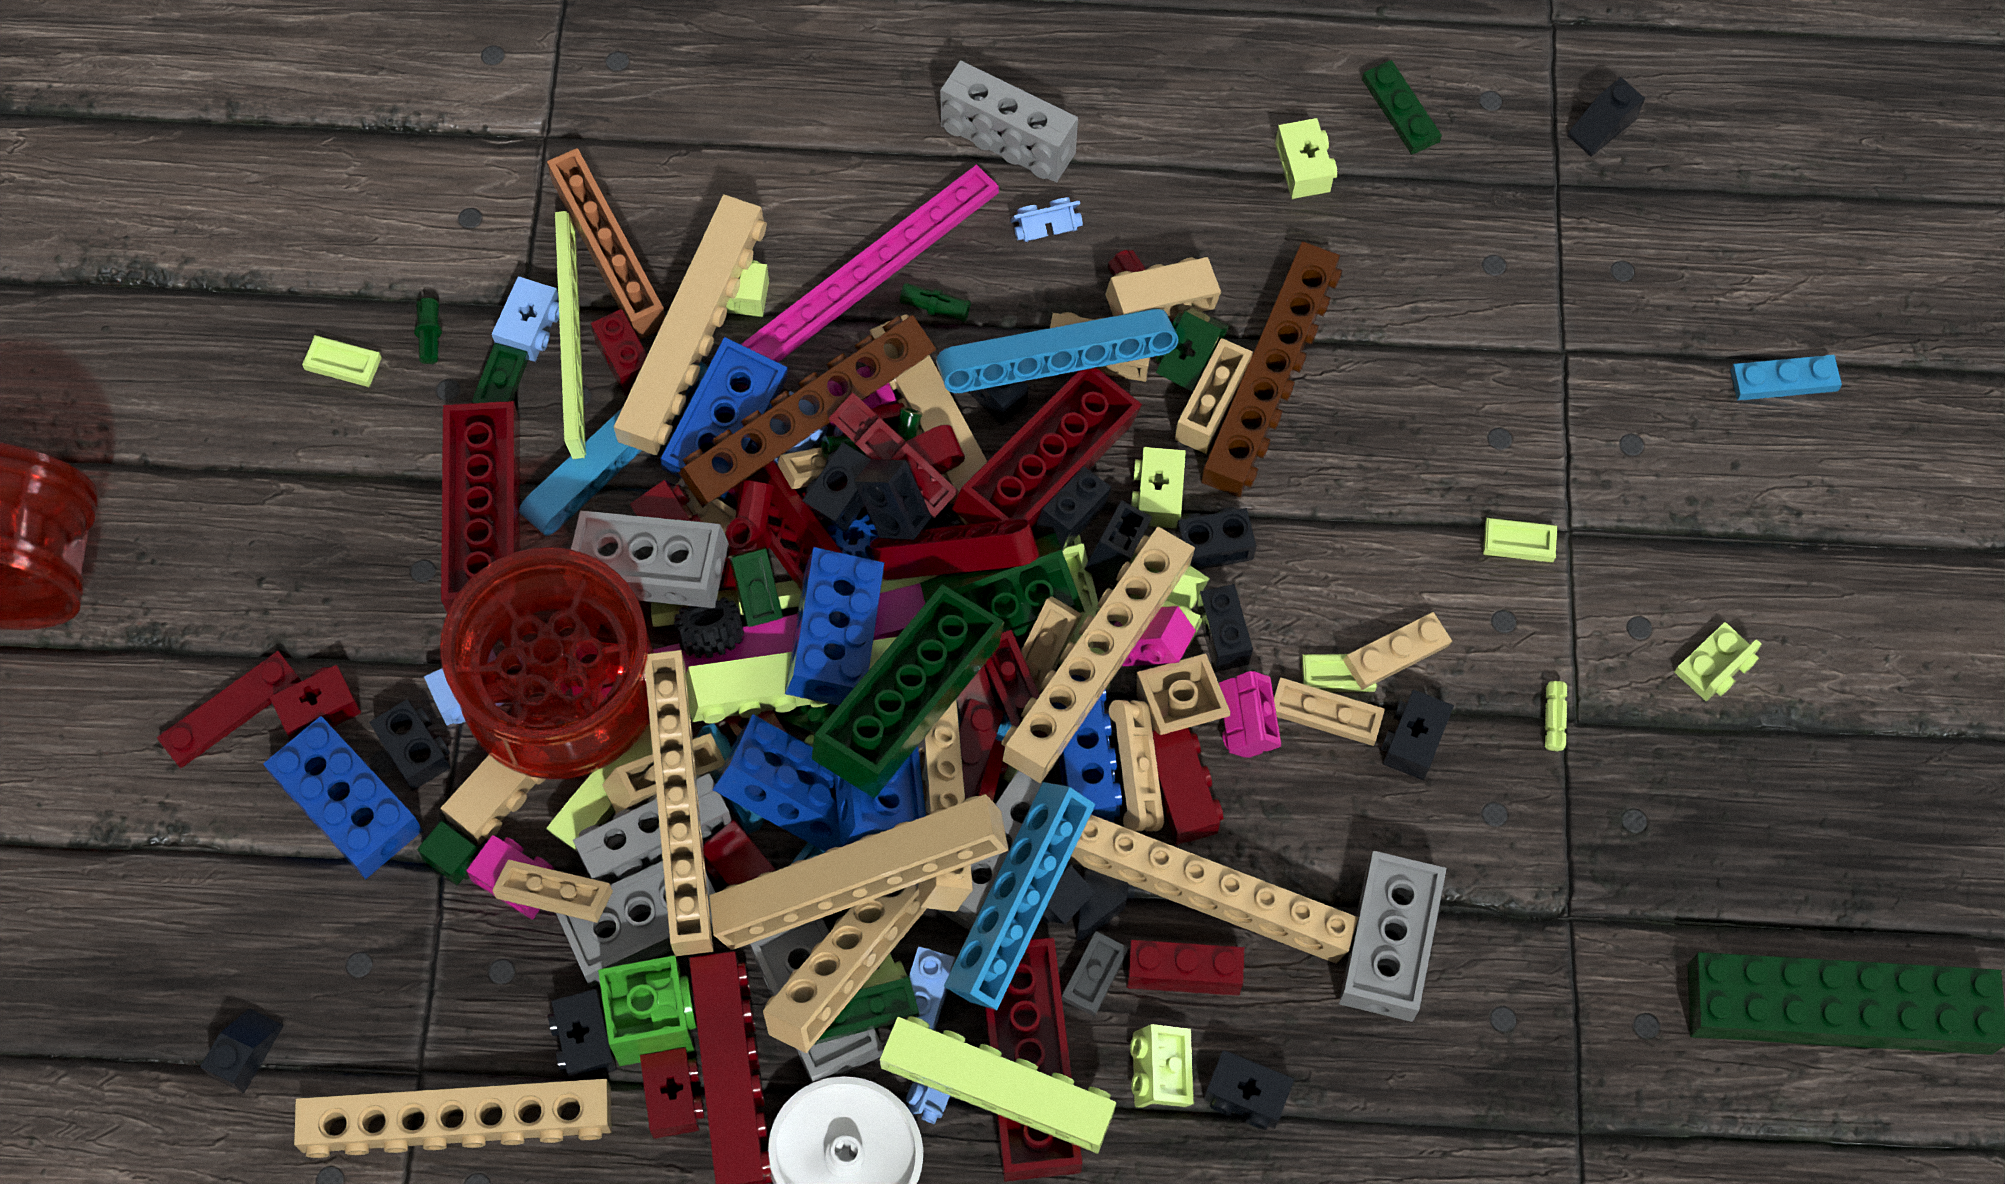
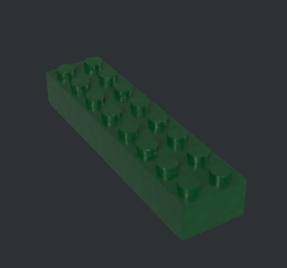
[1687,952,2005,1055]

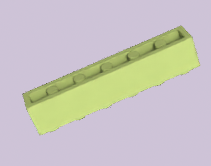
[686,637,897,723]
[880,1016,1116,1154]

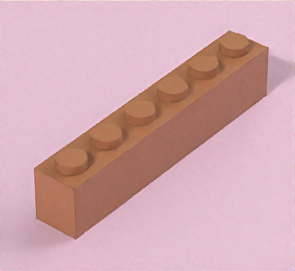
[547,148,665,340]

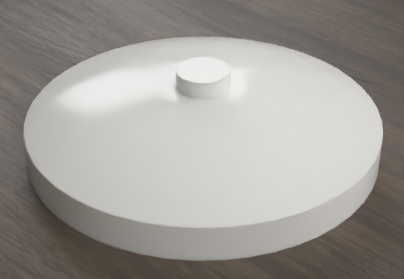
[767,1076,923,1184]

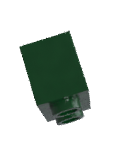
[1156,308,1229,391]

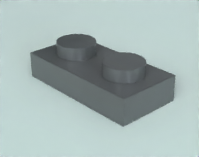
[1062,931,1129,1017]

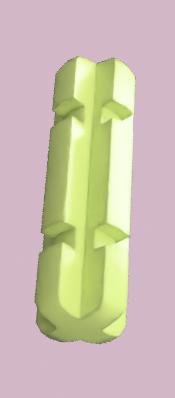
[1545,681,1567,751]

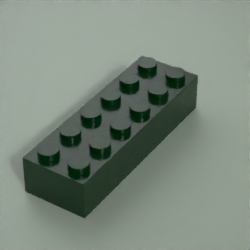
[811,584,1004,799]

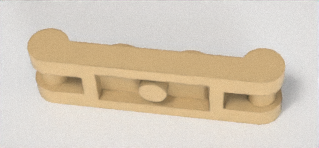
[1109,700,1164,832]

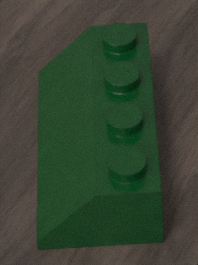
[920,533,1084,637]

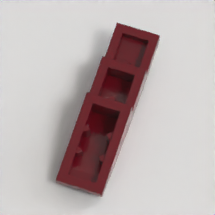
[828,392,959,518]

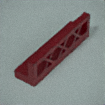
[728,460,842,590]

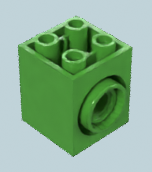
[598,955,697,1066]

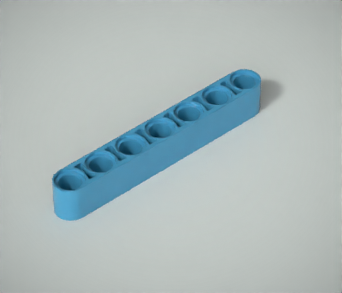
[936,309,1178,393]
[519,361,708,536]

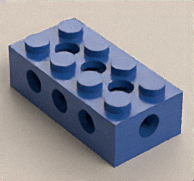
[661,337,788,500]
[785,547,884,706]
[1051,675,1122,823]
[712,714,841,852]
[263,716,423,880]
[834,746,926,847]

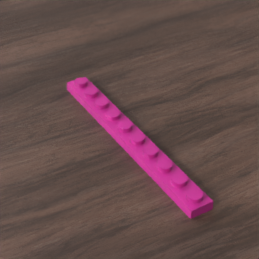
[736,164,999,391]

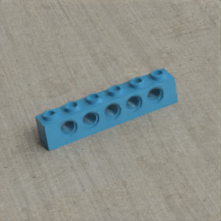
[944,782,1096,1010]

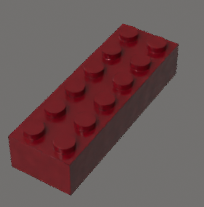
[952,368,1142,529]
[441,401,520,616]
[984,937,1082,1182]
[689,951,773,1184]

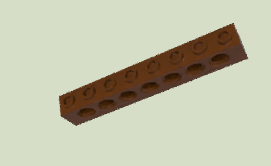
[1201,241,1342,497]
[678,315,936,508]

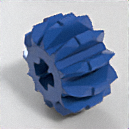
[827,514,879,560]

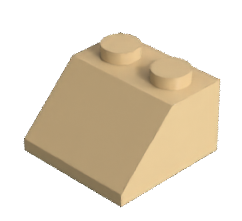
[1136,653,1230,735]

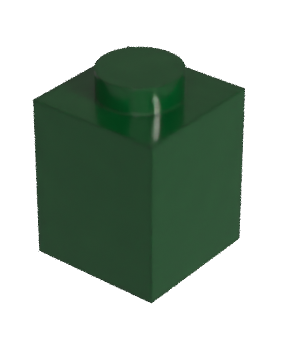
[417,821,479,886]

